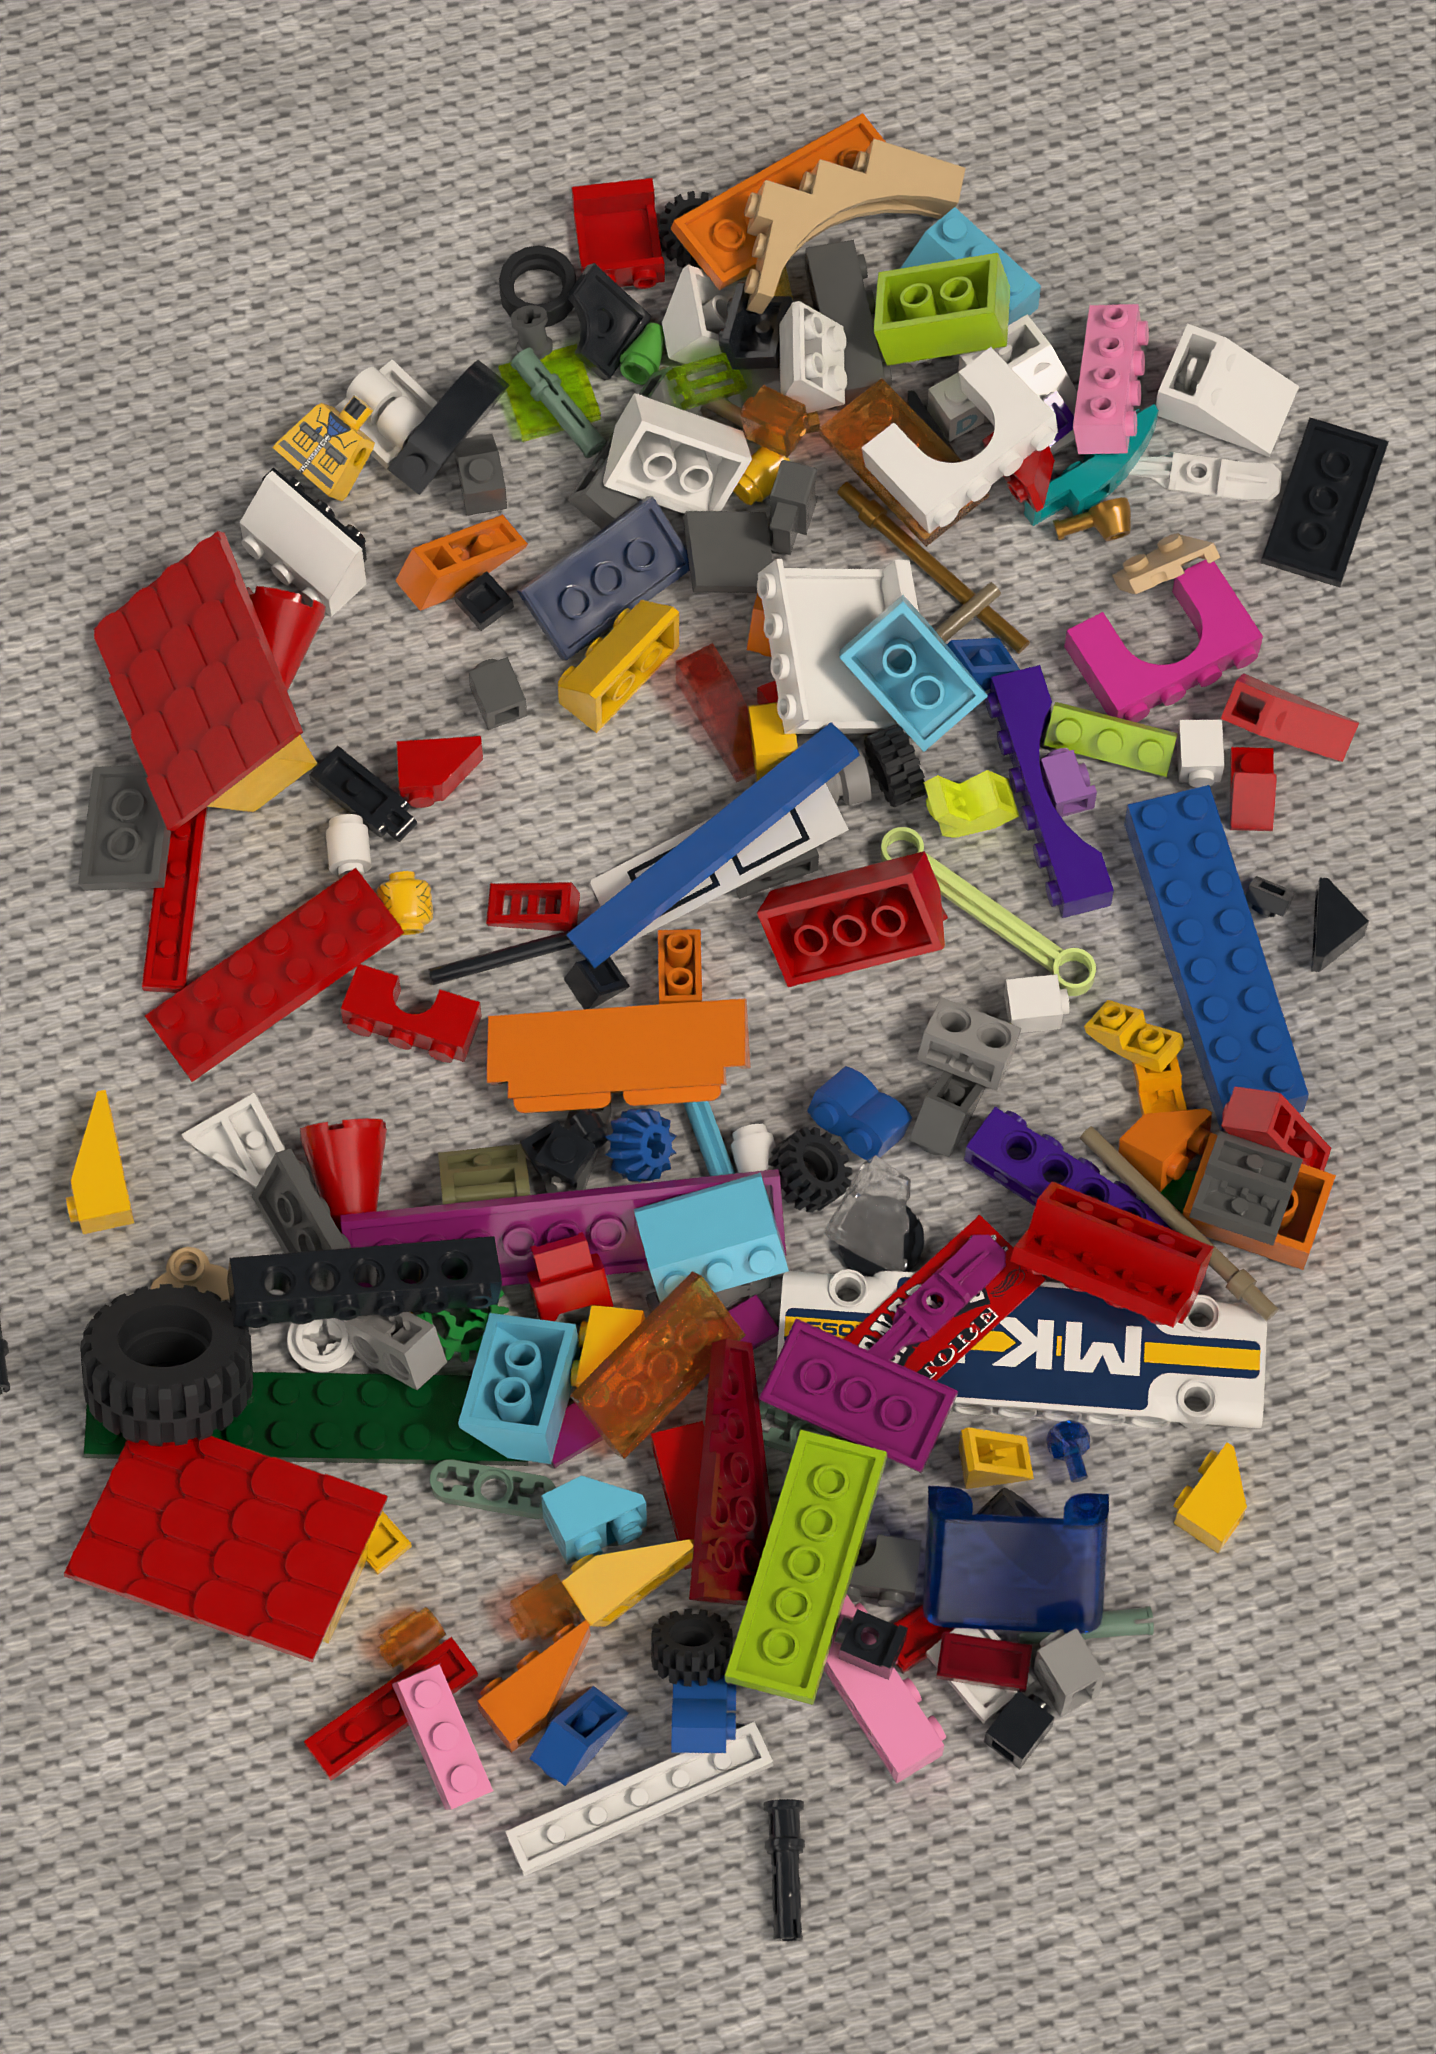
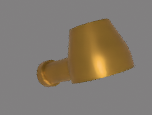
[1053,497,1131,541]

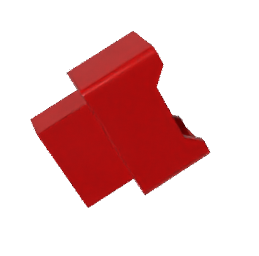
[527,1232,614,1321]

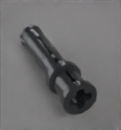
[763,1799,805,1942]

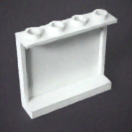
[757,559,919,734]

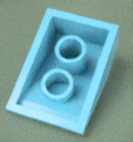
[839,595,988,752]

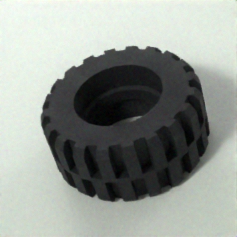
[80,1284,253,1446]

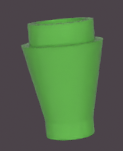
[620,323,665,385]

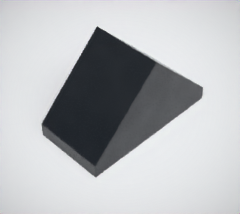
[1311,877,1369,972]

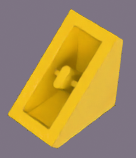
[748,702,798,782]
[958,1427,1034,1489]

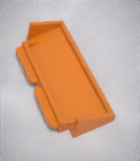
[487,998,751,1113]

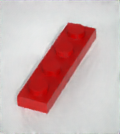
[304,1637,478,1781]

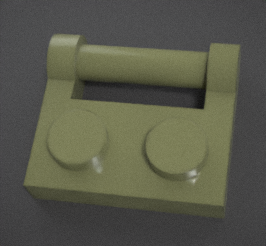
[438,1144,530,1204]

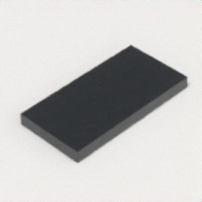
[1261,417,1389,588]

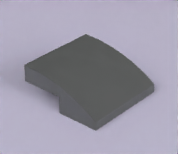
[1189,1131,1303,1246]

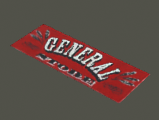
[843,1215,1046,1381]

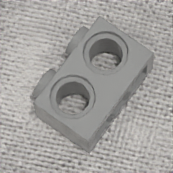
[917,997,1021,1091]
[343,1312,447,1390]
[1033,1628,1105,1718]

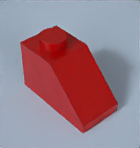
[396,736,483,808]

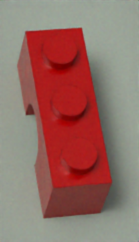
[341,964,482,1063]

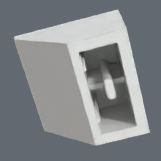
[779,301,847,414]

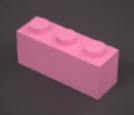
[392,1664,493,1810]

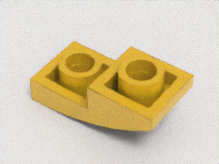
[1084,1000,1184,1073]

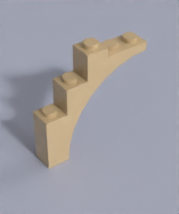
[744,139,966,314]

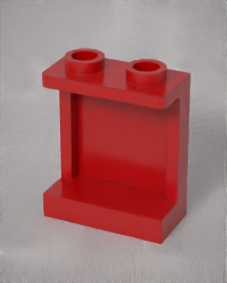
[572,178,665,289]

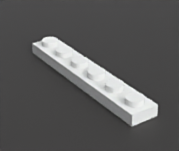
[505,1721,773,1876]

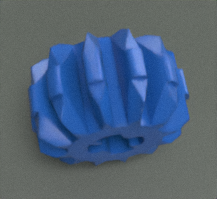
[605,1109,677,1182]

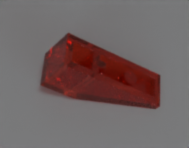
[676,643,755,783]

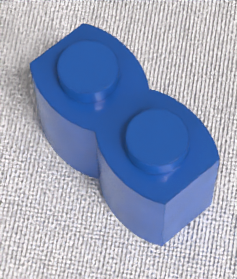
[807,1066,912,1163]
[671,1674,737,1753]

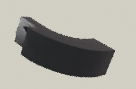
[387,360,510,495]

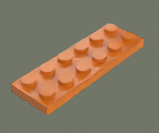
[671,113,887,291]

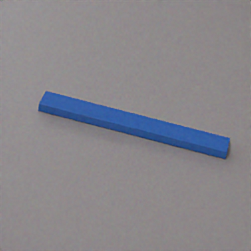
[566,722,860,969]

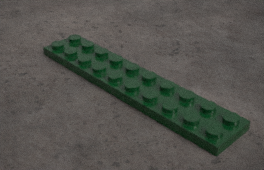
[84,1372,529,1466]

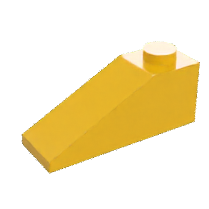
[66,1090,134,1235]
[562,1539,694,1627]

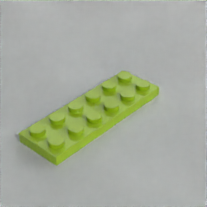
[725,1430,887,1705]

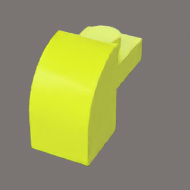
[924,770,1019,838]

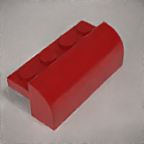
[1010,1181,1214,1328]

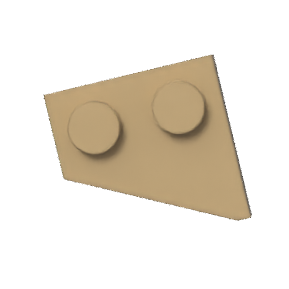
[1112,533,1221,595]

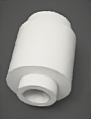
[325,814,372,879]
[731,1124,776,1173]

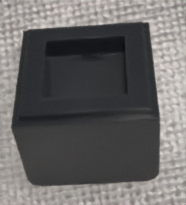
[564,957,630,1009]

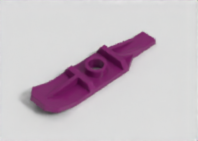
[868,1235,1006,1361]

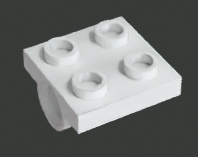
[334,360,438,471]

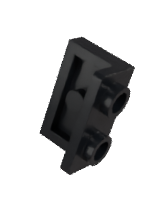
[719,282,793,370]

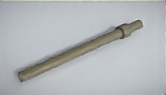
[1080,1126,1279,1321]

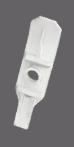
[1129,452,1282,502]

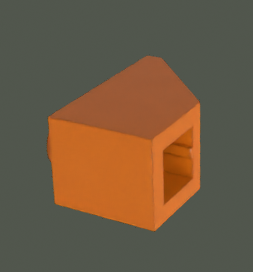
[1118,1108,1212,1192]

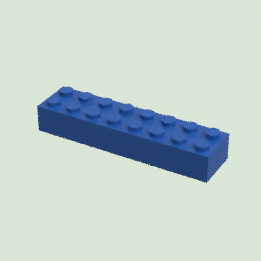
[1124,785,1309,1132]

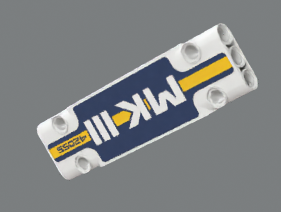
[777,1269,1267,1429]

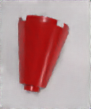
[246,586,326,692]
[300,1118,387,1233]

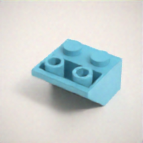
[541,1476,647,1565]

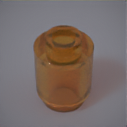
[377,1606,446,1670]

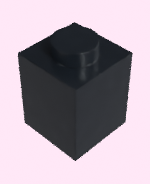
[984,1690,1055,1769]

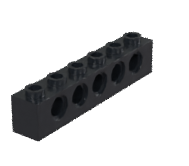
[227,1236,502,1328]

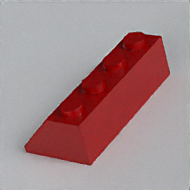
[757,851,945,987]

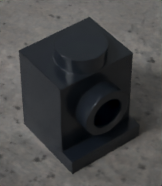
[834,1609,908,1680]

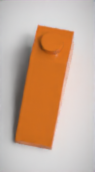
[395,514,528,611]

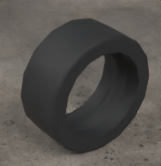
[499,245,577,327]

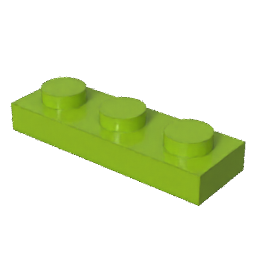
[1044,702,1178,777]

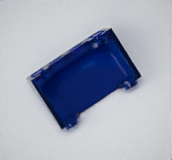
[923,1486,1109,1634]

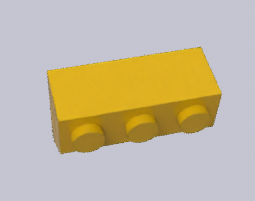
[558,600,679,733]

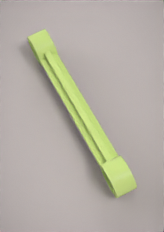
[881,827,1096,996]

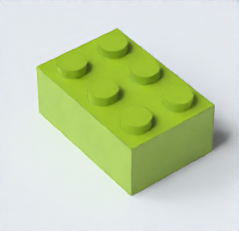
[874,253,1010,366]

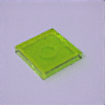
[498,344,601,442]

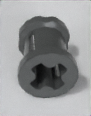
[511,305,553,360]

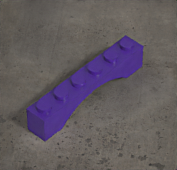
[985,665,1114,918]

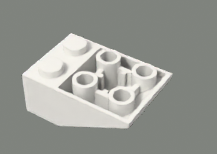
[958,314,1077,455]
[1156,323,1299,457]

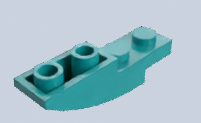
[1024,404,1159,526]

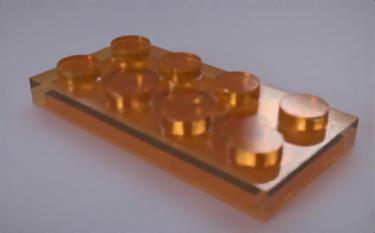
[818,378,990,547]
[570,1271,746,1459]

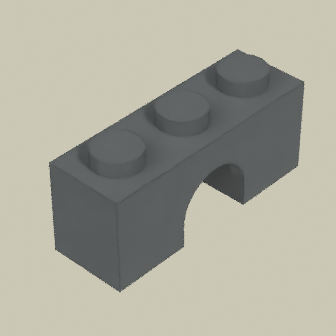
[846,1535,922,1608]

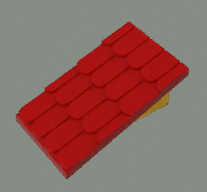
[93,531,318,831]
[64,1436,388,1663]

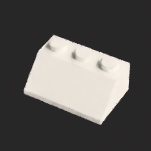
[603,393,752,514]
[240,471,367,617]

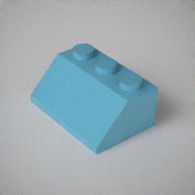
[900,207,1041,326]
[634,1173,789,1308]
[458,1313,581,1464]

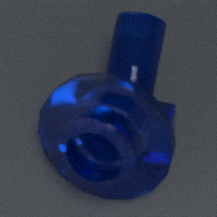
[1046,1420,1090,1483]

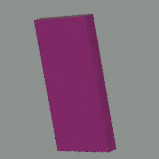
[759,1318,958,1474]

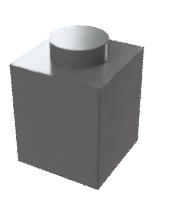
[468,657,527,730]

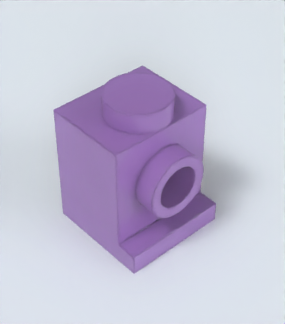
[1040,748,1097,817]

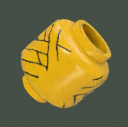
[375,871,433,935]

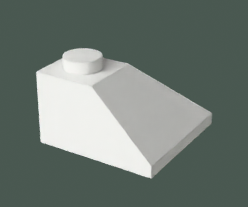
[662,265,737,368]

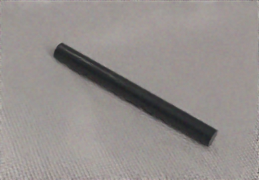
[428,929,574,985]

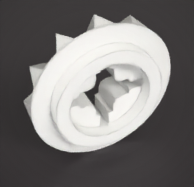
[287,1318,355,1373]

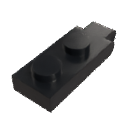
[309,745,418,842]

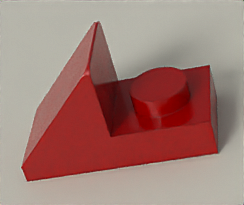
[1230,747,1277,831]

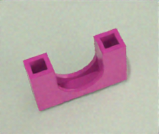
[1064,560,1263,722]

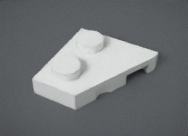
[182,1093,286,1188]

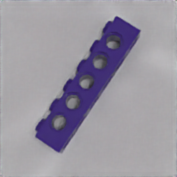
[964,1107,1207,1238]

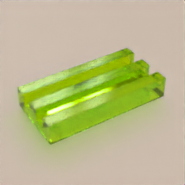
[666,353,748,410]

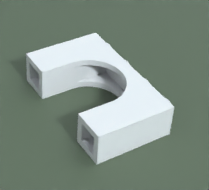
[862,347,1058,534]

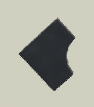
[566,263,652,380]

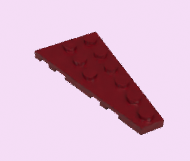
[689,1338,773,1606]

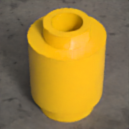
[733,445,790,505]

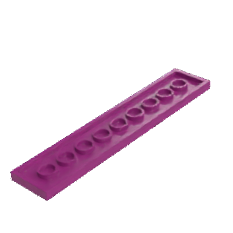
[340,1169,786,1287]

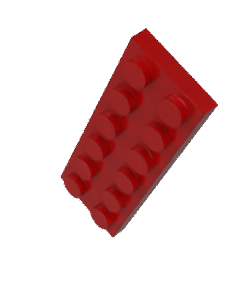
[145,868,404,1082]

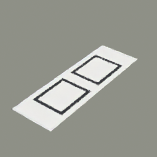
[590,783,849,946]

